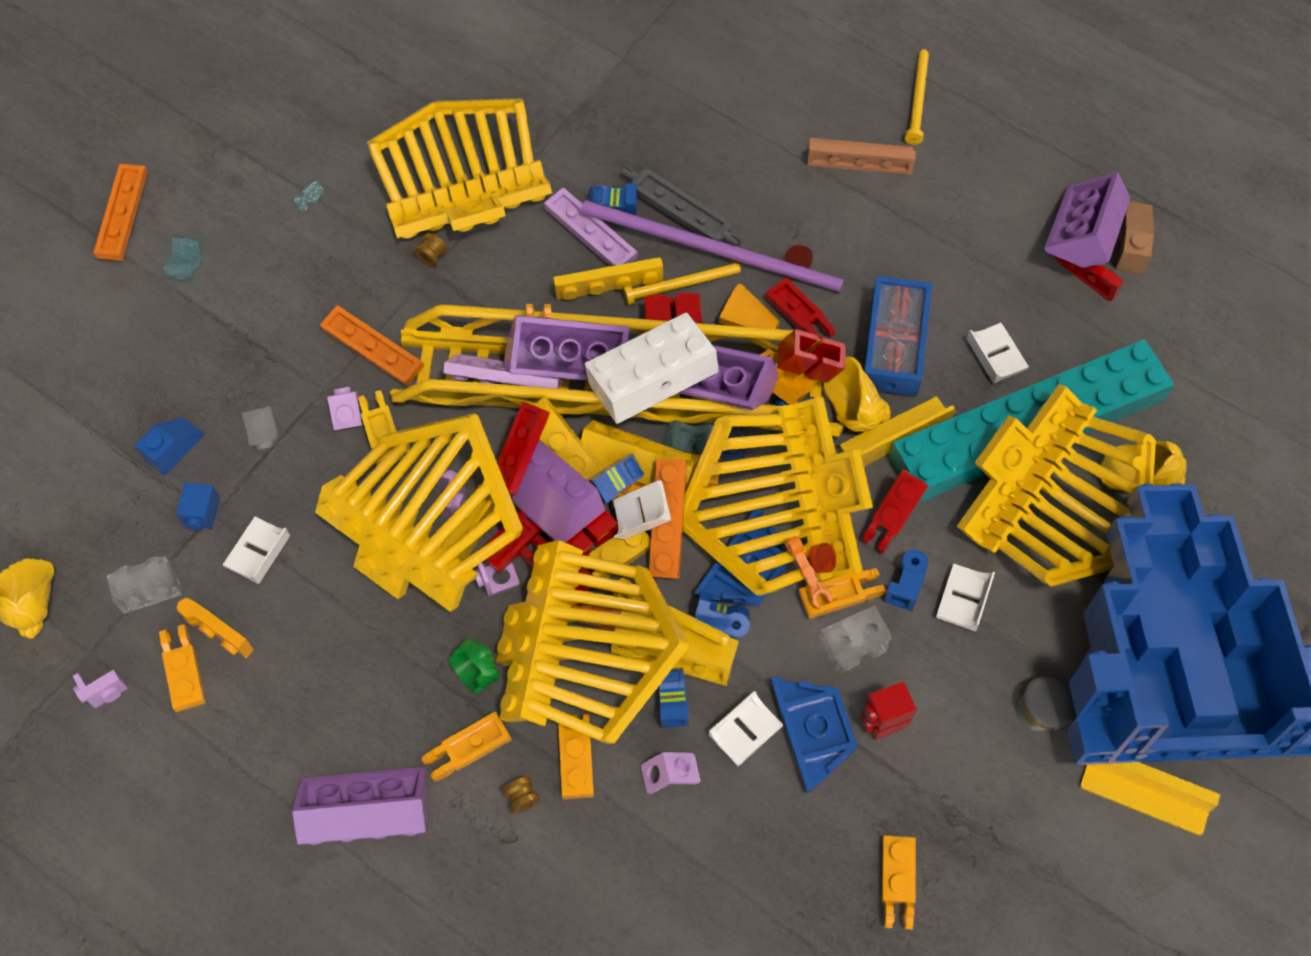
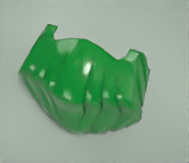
[449,637,499,694]

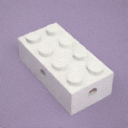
[584,312,719,424]

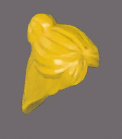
[823,357,891,432]
[1101,441,1187,491]
[0,558,54,639]

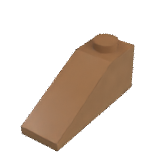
[1115,201,1154,274]

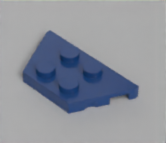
[694,508,789,607]
[770,677,858,793]

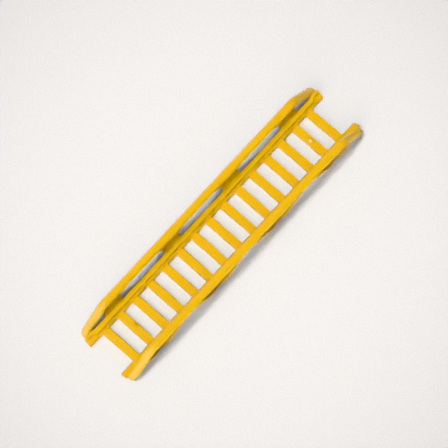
[390,304,843,437]

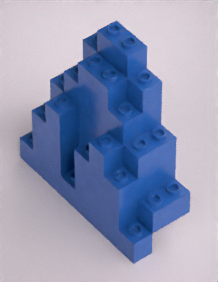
[1067,483,1311,765]

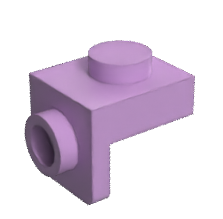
[327,387,363,430]
[436,470,466,518]
[73,670,128,708]

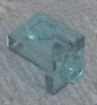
[163,235,202,279]
[666,420,713,455]

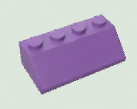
[1045,172,1130,267]
[504,315,629,380]
[679,345,779,410]
[509,440,605,543]
[292,766,428,845]

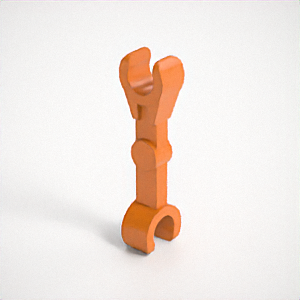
[785,536,832,609]

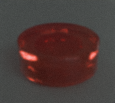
[785,245,813,269]
[809,543,836,574]

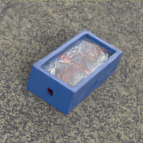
[863,276,932,396]

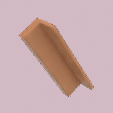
[807,138,916,175]

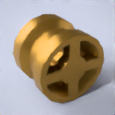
[413,233,448,267]
[502,776,541,814]

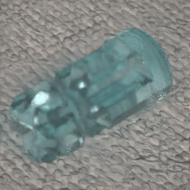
[293,180,325,211]

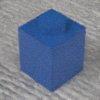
[176,482,220,531]

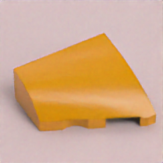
[719,283,780,343]
[760,349,819,405]

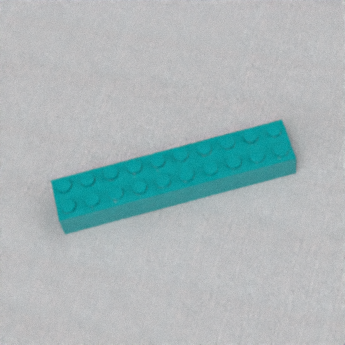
[889,339,1175,503]

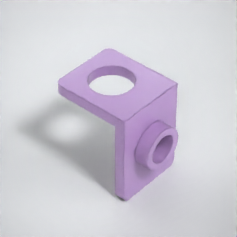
[474,562,520,597]
[641,752,701,794]

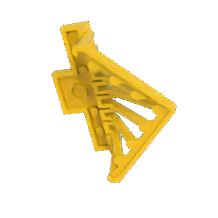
[367,99,552,239]
[957,384,1156,587]
[683,397,873,596]
[315,413,523,612]
[496,540,689,744]

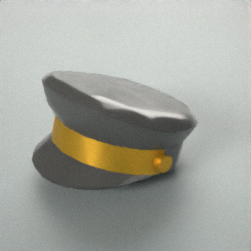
[1016,677,1076,731]

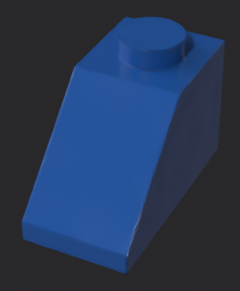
[134,417,204,476]

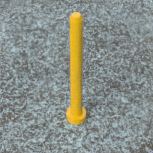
[905,49,929,145]
[623,263,741,306]
[613,577,731,646]

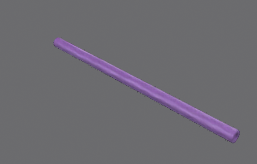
[582,200,844,293]

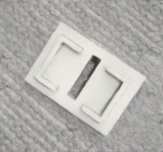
[967,323,1029,384]
[613,480,671,539]
[223,517,291,584]
[936,563,995,632]
[708,691,783,767]

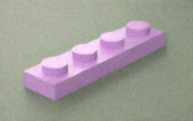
[544,187,638,266]

